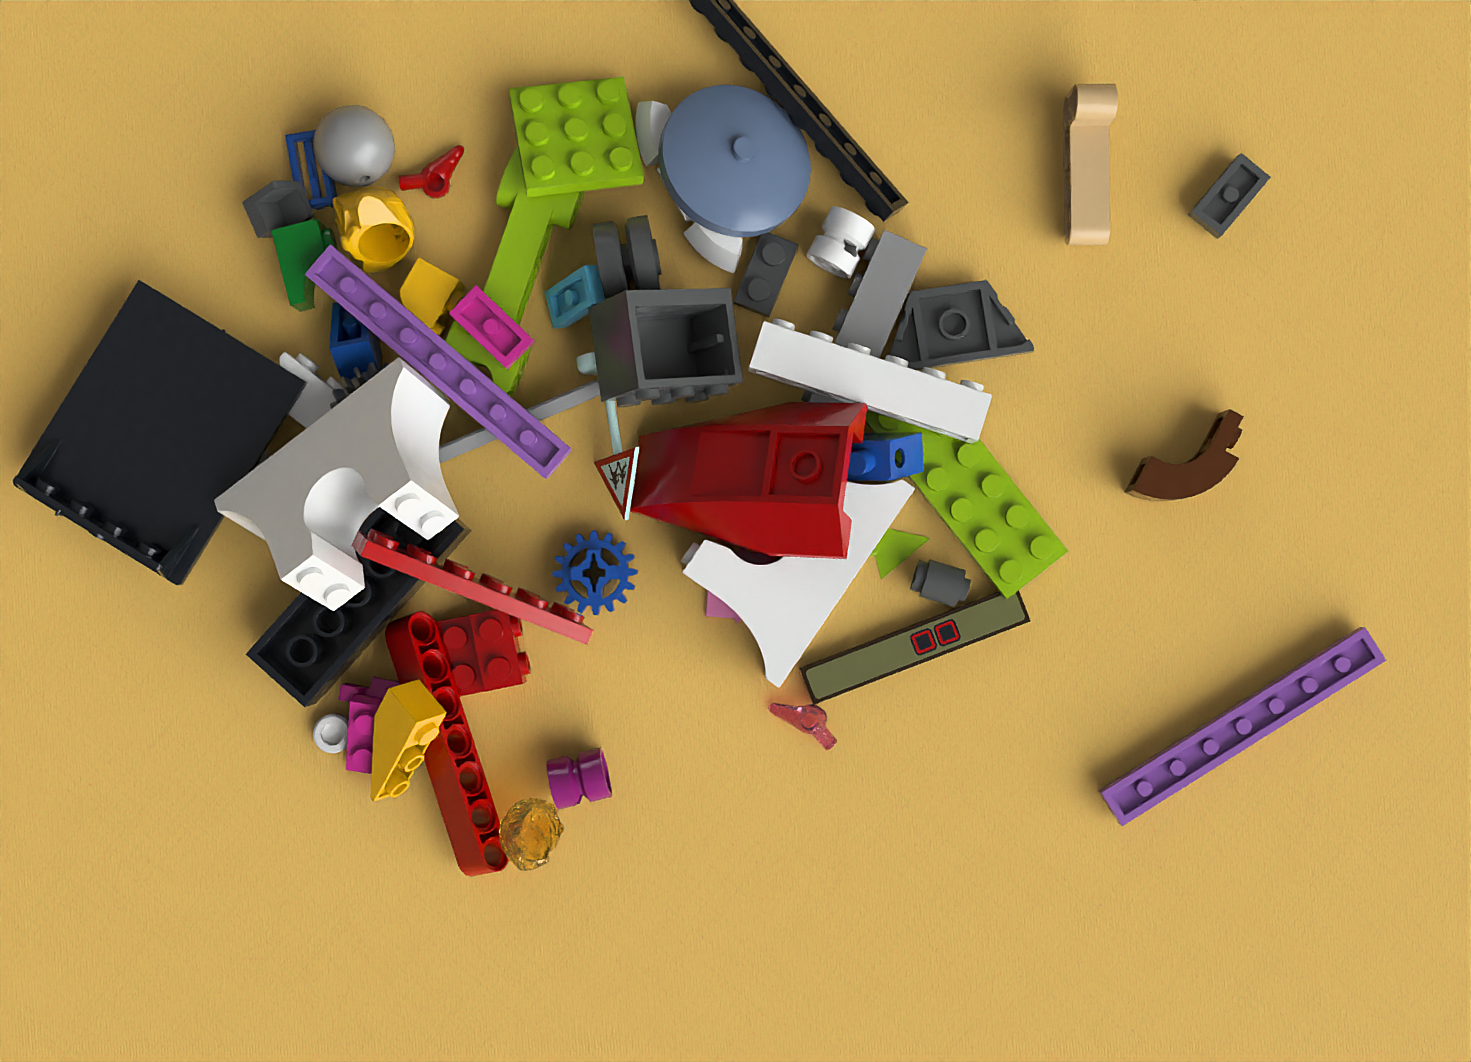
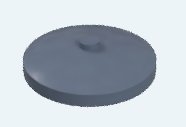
[658,85,811,237]

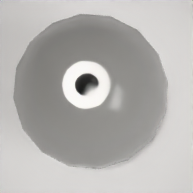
[313,105,395,187]

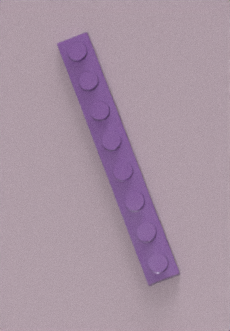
[305,244,573,479]
[1098,627,1386,826]

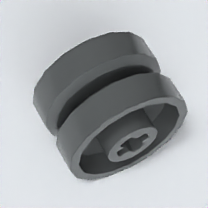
[593,215,662,300]

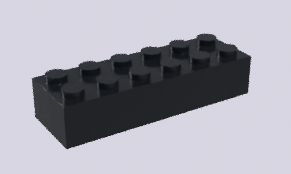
[246,507,472,707]

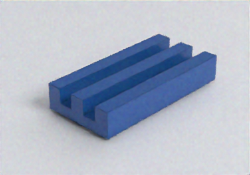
[285,130,337,210]

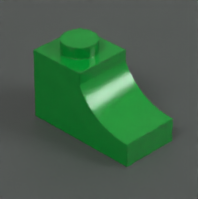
[271,219,338,312]

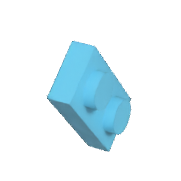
[545,265,605,329]

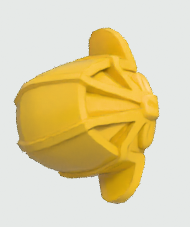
[332,187,415,273]

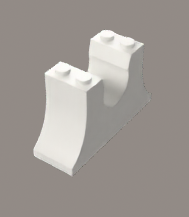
[214,357,459,611]
[681,479,915,688]

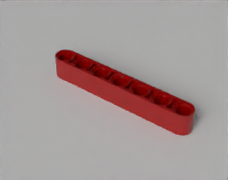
[385,611,509,877]

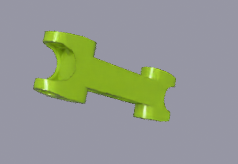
[438,145,585,397]

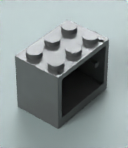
[589,288,743,407]

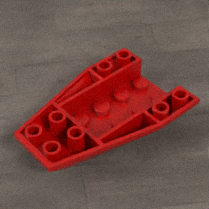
[630,402,867,559]

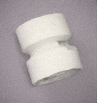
[806,206,876,279]

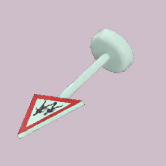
[576,352,639,520]

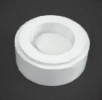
[313,713,349,753]

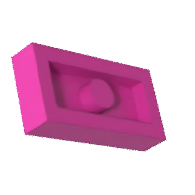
[449,285,535,370]
[346,694,383,774]

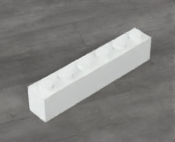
[748,318,992,444]

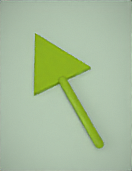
[869,528,930,579]

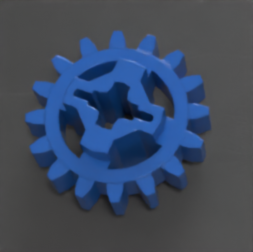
[552,531,638,615]

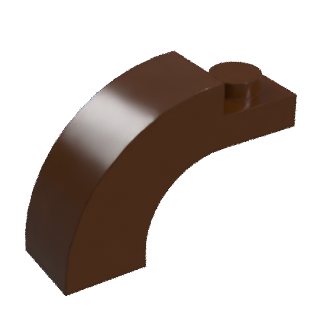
[1124,409,1244,502]

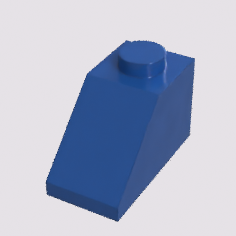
[329,302,382,379]

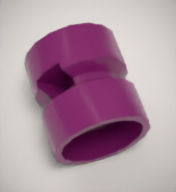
[546,747,612,810]

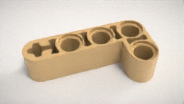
[1063,84,1118,245]

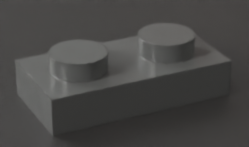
[1188,153,1271,239]
[734,232,798,318]

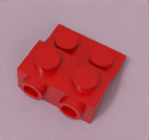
[435,609,531,697]

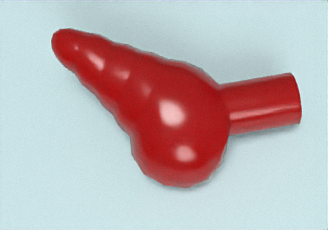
[399,145,464,199]

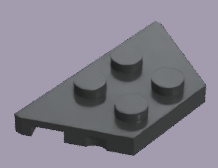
[889,280,1034,370]

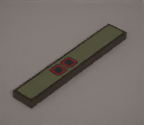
[799,590,1031,705]

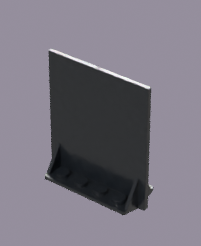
[13,280,308,585]

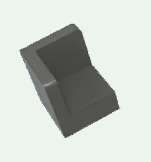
[242,181,314,238]

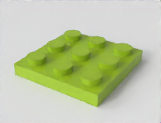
[509,77,644,197]

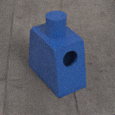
[847,432,924,481]

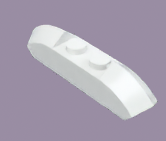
[635,101,743,273]

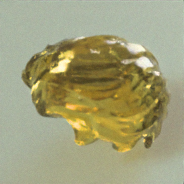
[499,797,564,871]

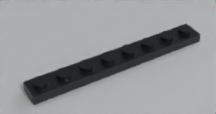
[689,0,909,222]

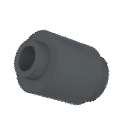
[910,559,971,607]

